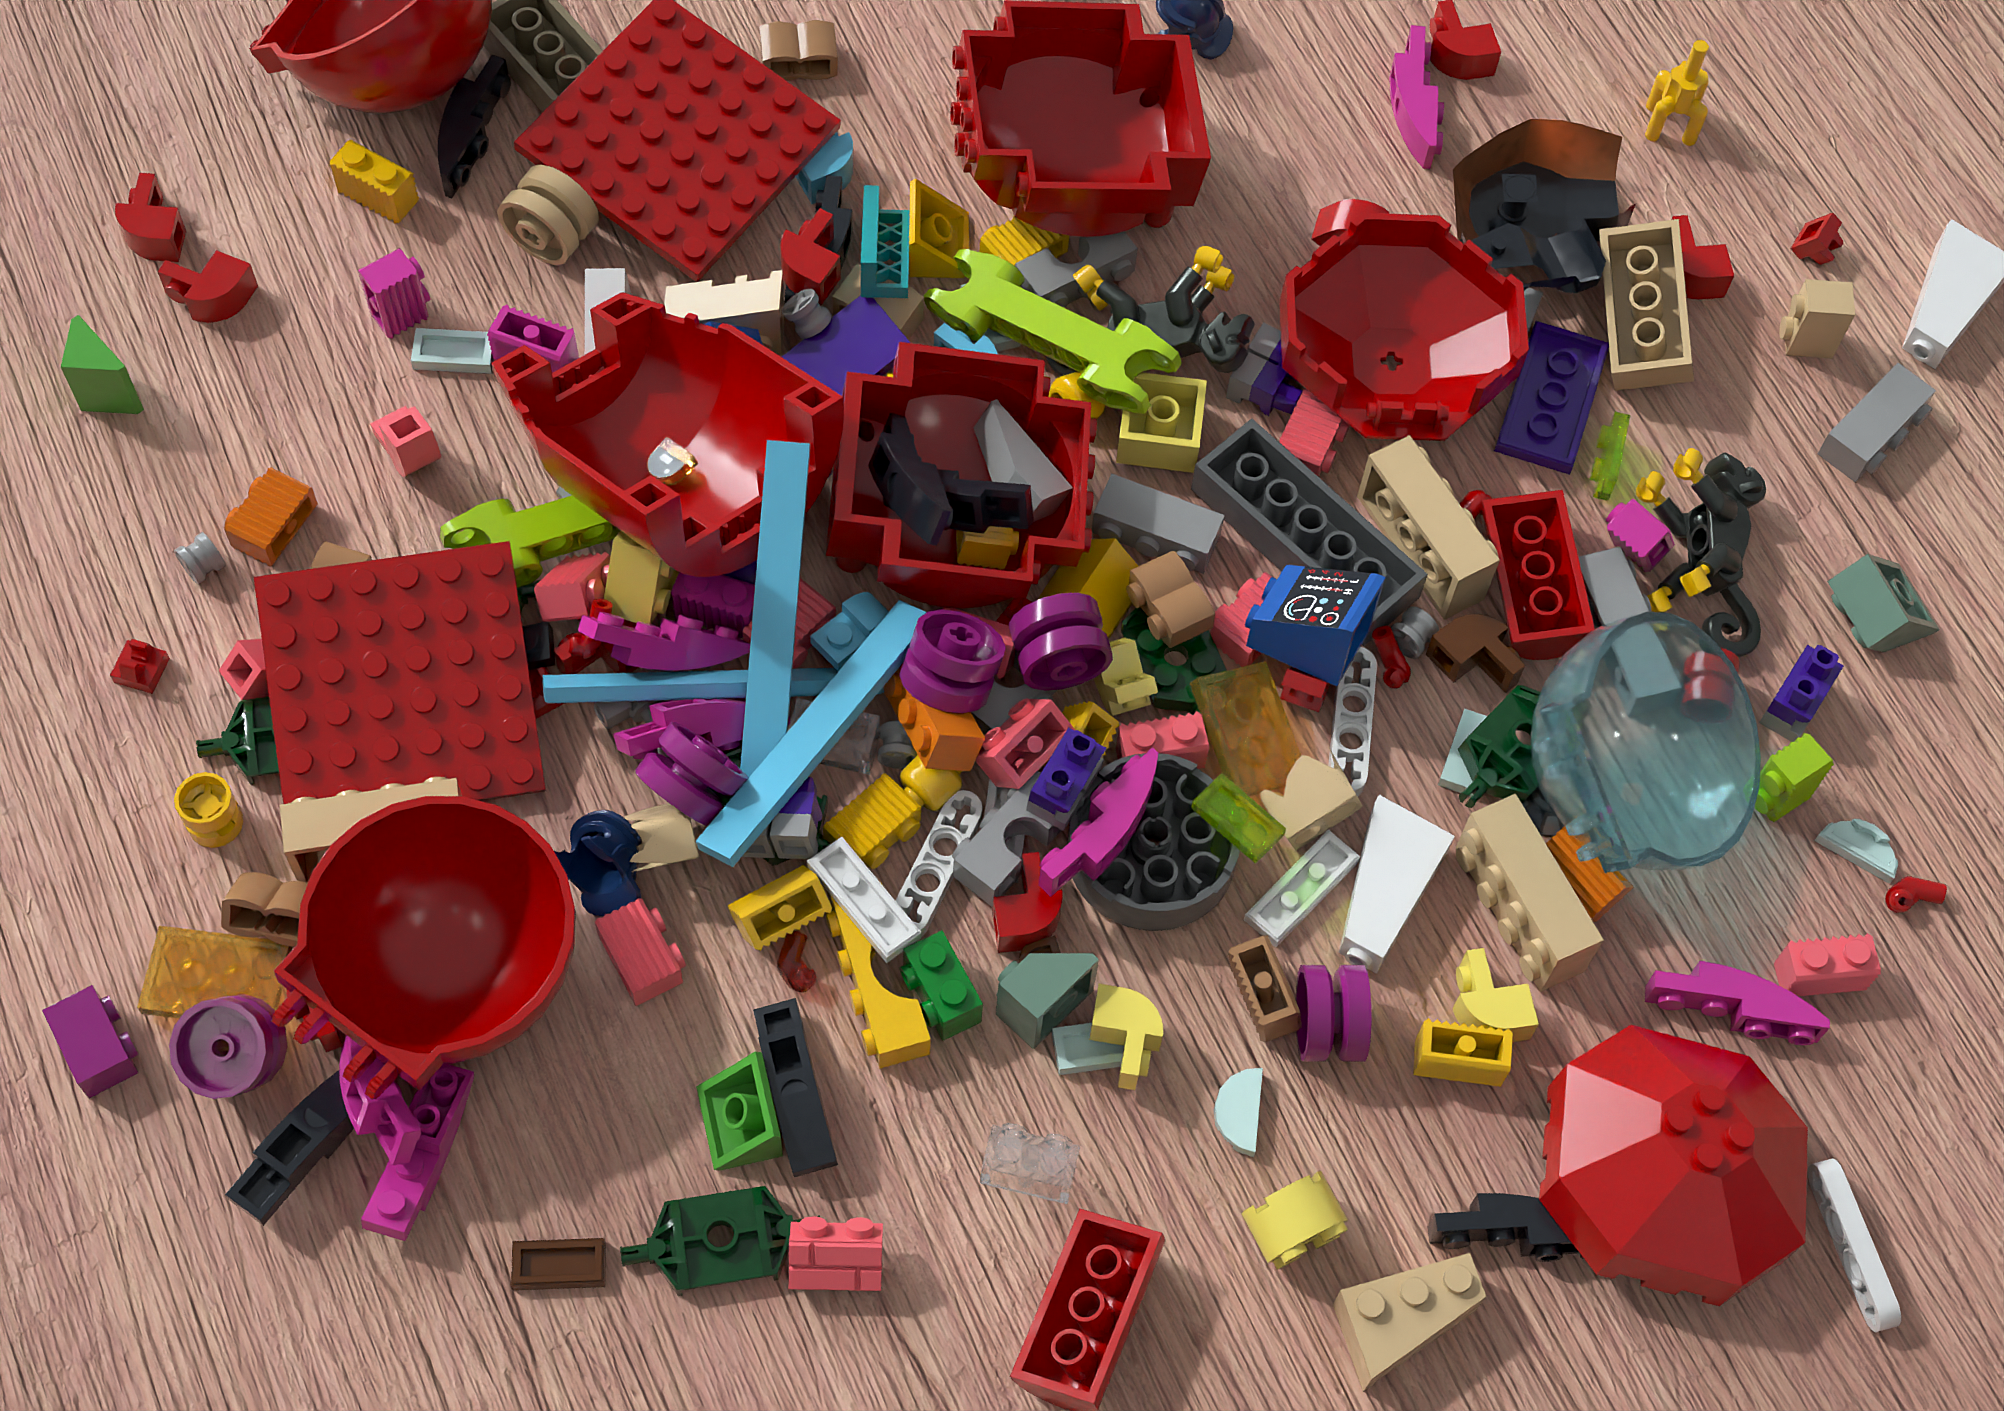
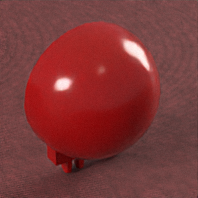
[249,0,492,113]
[271,796,576,1100]

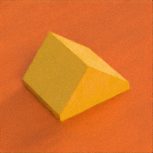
[909,178,969,278]
[1037,538,1139,640]

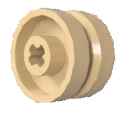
[497,164,599,265]

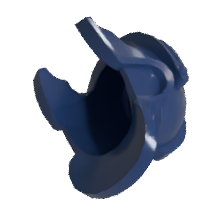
[1156,0,1233,60]
[554,810,642,917]

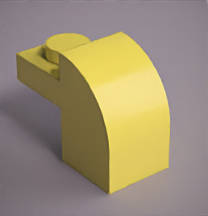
[1094,637,1158,716]
[1452,948,1539,1042]
[1089,984,1163,1090]

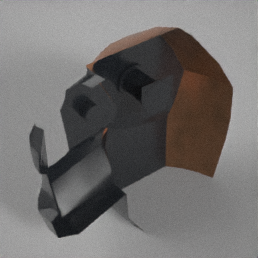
[1453,119,1636,293]

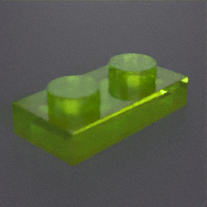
[1589,411,1631,501]
[1191,773,1286,864]

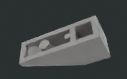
[974,399,1073,522]

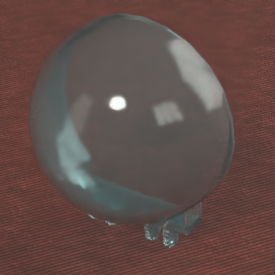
[1530,612,1761,873]

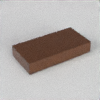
[511,1238,606,1291]

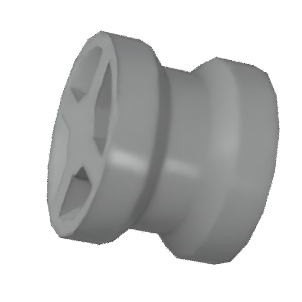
[782,289,832,339]
[174,532,226,584]
[1391,606,1439,659]
[878,721,918,769]

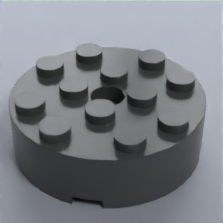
[1067,753,1242,931]

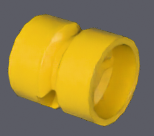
[174,772,243,848]

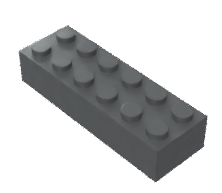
[1191,419,1428,646]

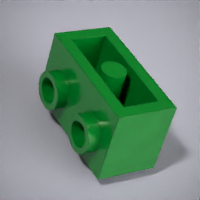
[899,930,983,1041]

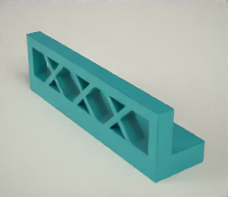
[861,185,910,298]

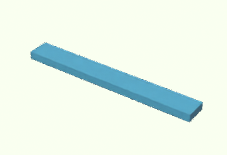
[740,440,811,778]
[696,600,927,867]
[543,668,884,703]

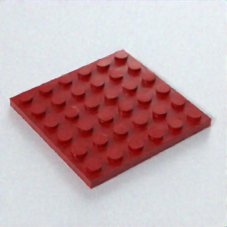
[514,0,841,282]
[253,541,546,804]

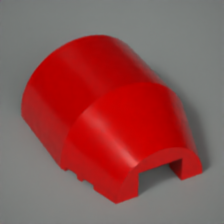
[491,292,844,577]

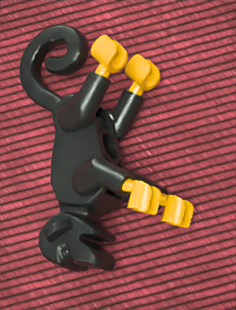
[1046,246,1255,376]
[1636,448,1766,658]

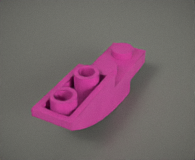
[1389,25,1444,169]
[578,612,750,670]
[613,698,791,759]
[1039,747,1159,897]
[1645,961,1830,1046]
[339,1035,421,1165]
[361,1064,474,1241]

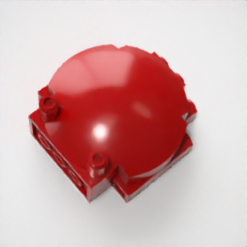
[950,0,1211,237]
[826,342,1097,608]

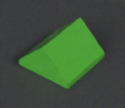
[61,315,144,414]
[696,1051,783,1171]

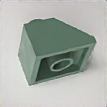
[1827,554,1940,652]
[996,953,1099,1049]

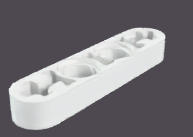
[1328,647,1377,797]
[895,790,983,937]
[1808,1158,1901,1332]

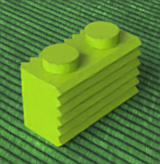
[1749,733,1834,822]

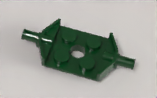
[1121,607,1233,734]
[1458,683,1581,808]
[196,697,279,785]
[620,1186,820,1296]

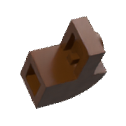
[1426,614,1526,693]

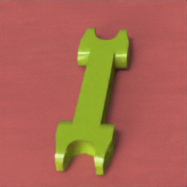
[924,249,1182,414]
[440,495,620,588]

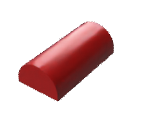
[1482,490,1595,660]
[1010,1208,1166,1411]

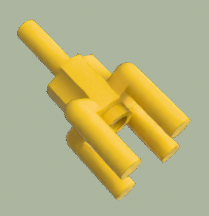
[1645,40,1709,146]

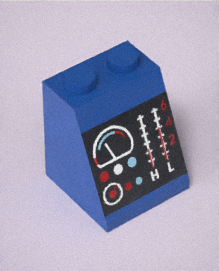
[1245,565,1386,686]

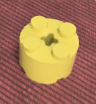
[1241,1171,1348,1270]

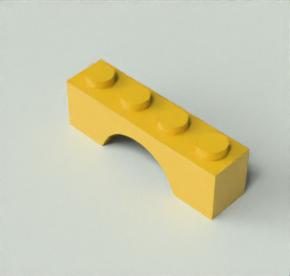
[825,882,931,1069]

